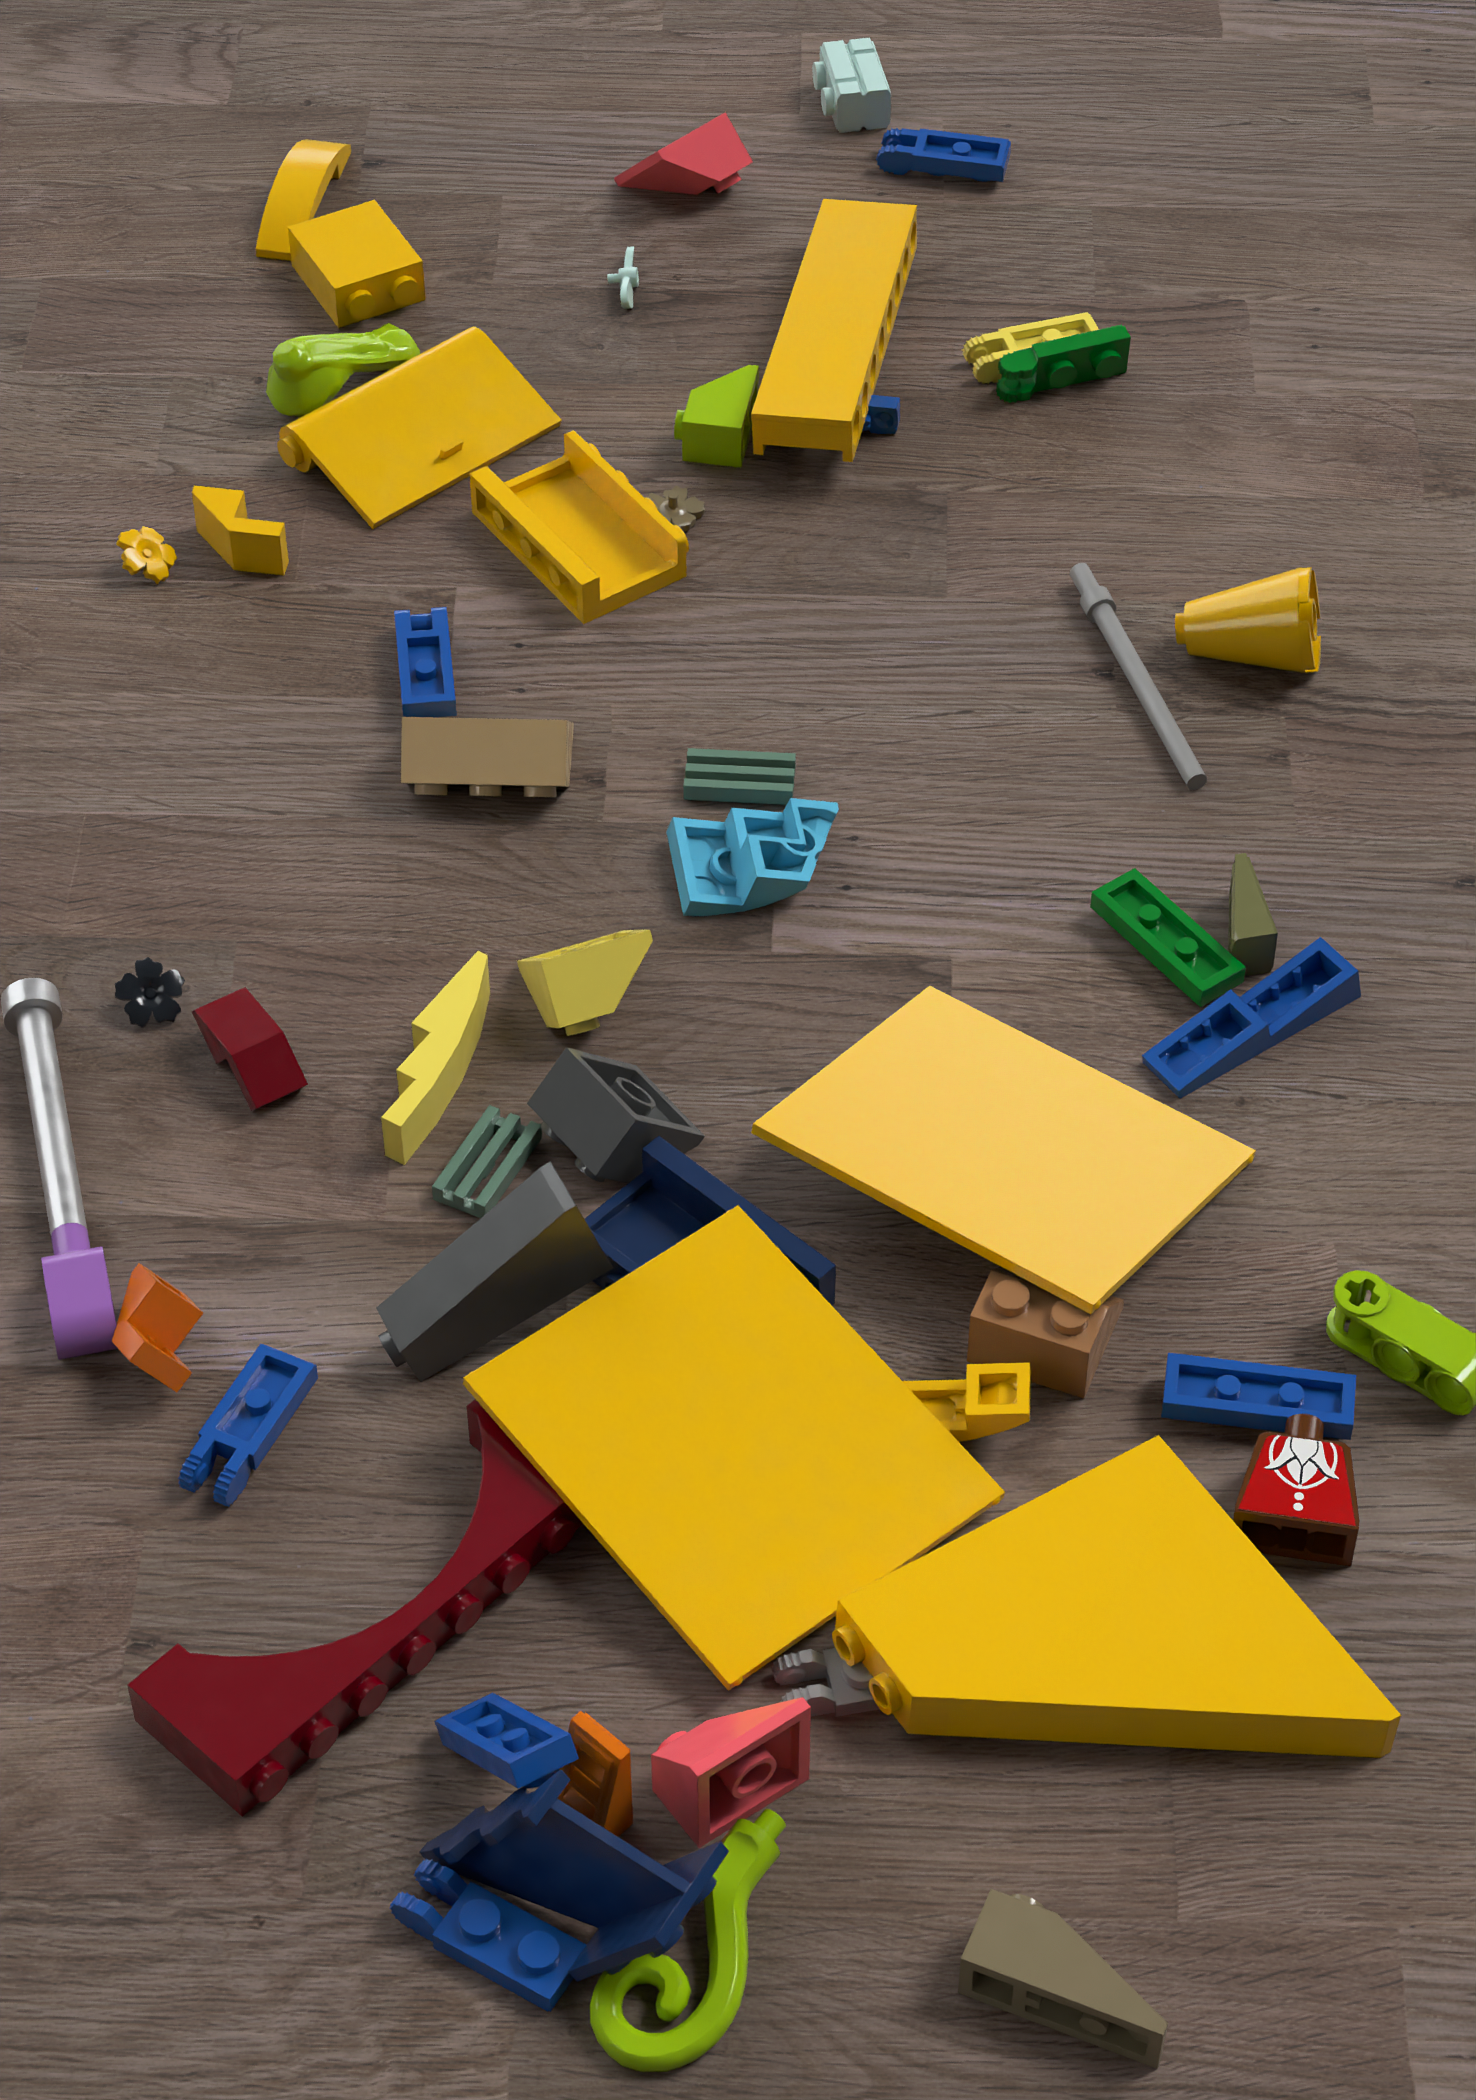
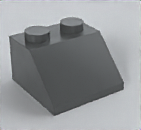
[527,1047,705,1183]

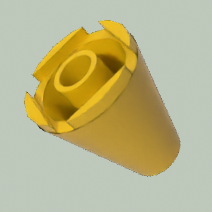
[1175,567,1321,673]

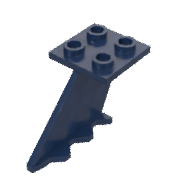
[419,1770,729,1982]

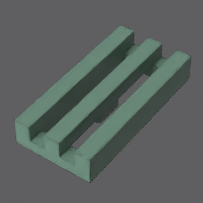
[683,748,796,805]
[432,1105,542,1218]

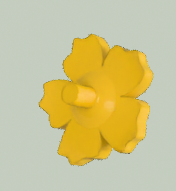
[116,526,177,584]

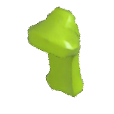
[266,323,420,418]

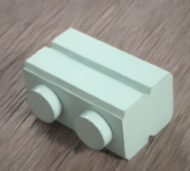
[812,38,891,133]

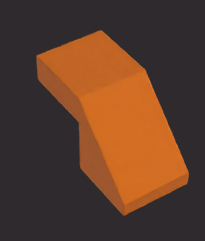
[112,1263,203,1393]

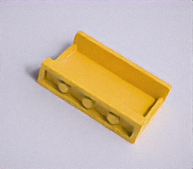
[469,430,689,624]

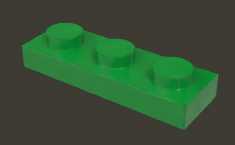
[1090,868,1246,1008]

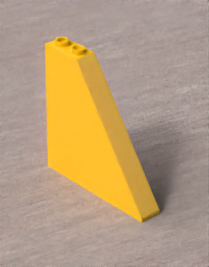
[832,1435,1401,1758]

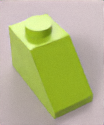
[674,365,759,468]

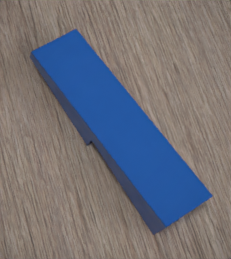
[1142,937,1361,1099]

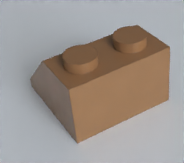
[967,1267,1124,1398]

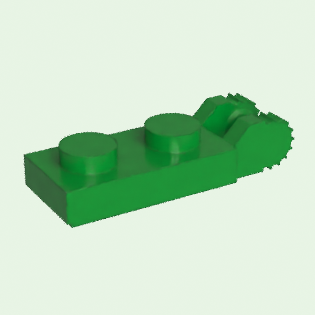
[996,324,1131,403]

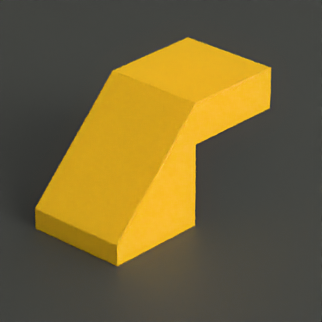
[192,485,289,575]

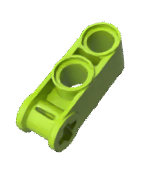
[1326,1270,1476,1415]

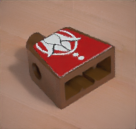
[1233,1414,1360,1566]

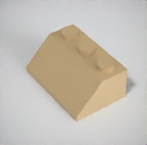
[401,717,574,797]

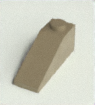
[958,1889,1168,2069]

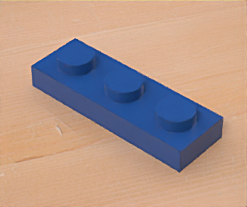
[1161,1353,1356,1440]
[434,1693,579,1789]

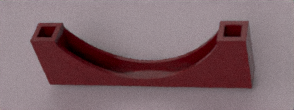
[127,1399,583,1817]

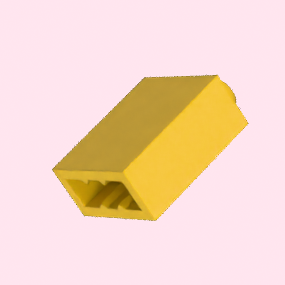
[288,200,426,328]

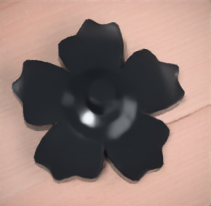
[115,957,185,1028]

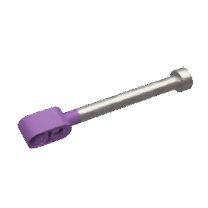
[1,978,118,1360]

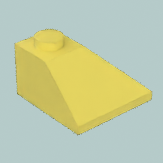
[517,929,653,1036]

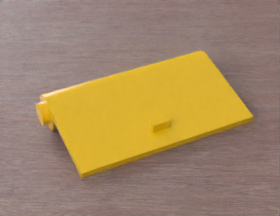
[277,326,562,529]

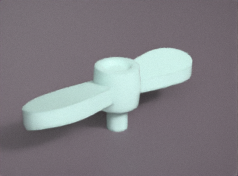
[607,246,639,309]

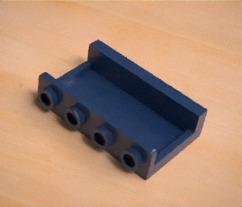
[585,1136,836,1305]

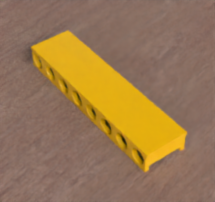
[751,199,917,462]

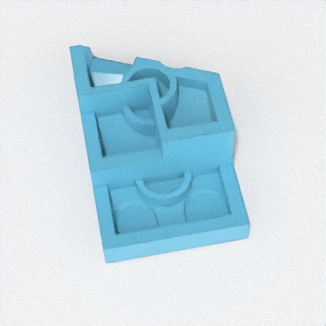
[666,798,839,916]

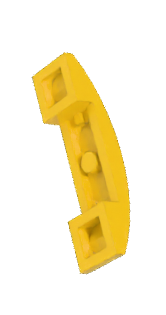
[256,139,351,261]
[903,1363,1031,1442]

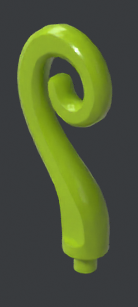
[590,1809,786,2072]

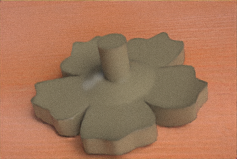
[644,485,705,531]

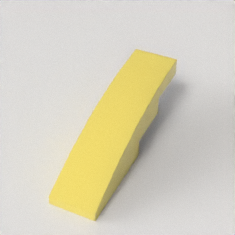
[381,951,490,1165]

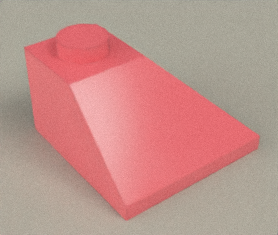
[614,112,753,195]
[651,1697,811,1848]

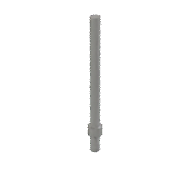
[1069,563,1207,790]

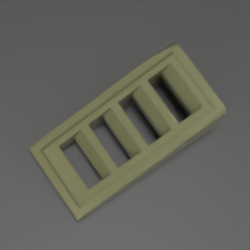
[1228,853,1278,976]

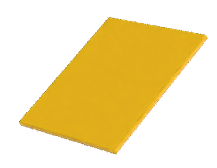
[751,986,1256,1314]
[463,1205,1005,1691]

